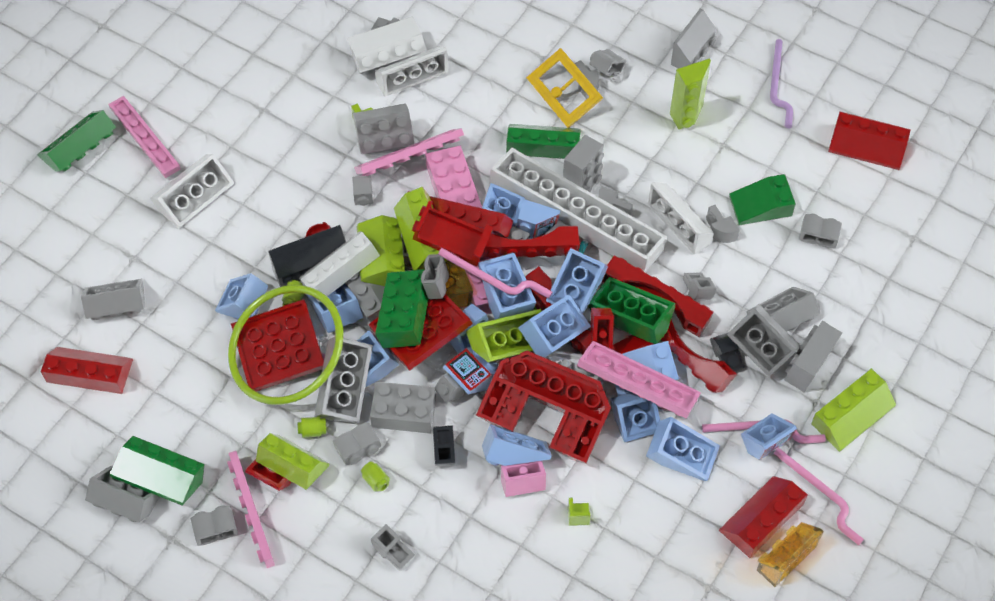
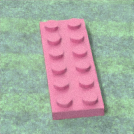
[354,128,464,176]
[577,341,701,419]

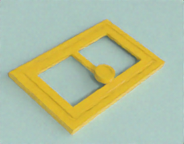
[526,48,603,128]

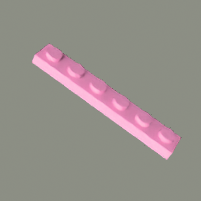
[108,96,181,178]
[227,451,275,568]

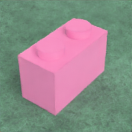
[501,461,546,497]

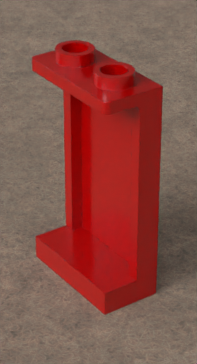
[411,200,494,267]

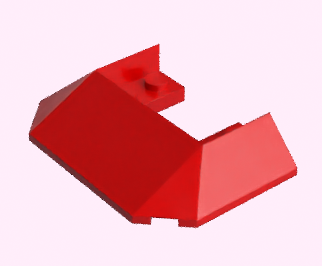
[476,351,611,464]

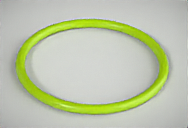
[228,285,344,405]

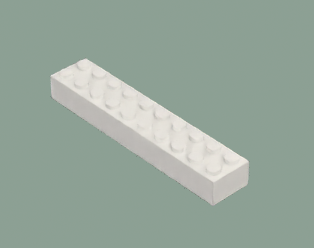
[489,148,667,272]

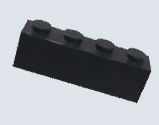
[268,225,346,287]

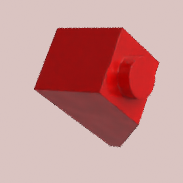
[590,308,614,350]

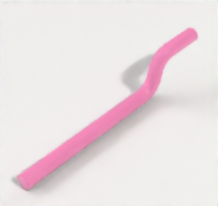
[438,248,553,298]
[702,419,826,444]
[774,448,864,545]

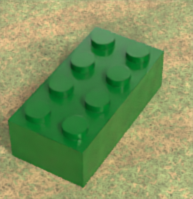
[375,269,428,348]

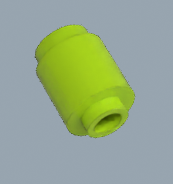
[282,280,304,306]
[297,417,326,438]
[361,461,390,492]

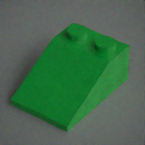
[729,174,796,225]

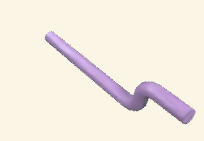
[770,39,793,128]

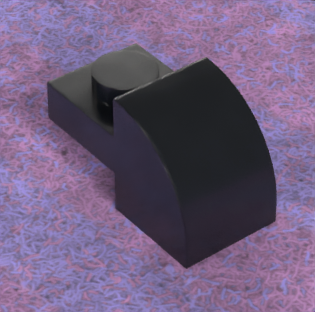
[710,332,744,371]
[433,425,455,466]

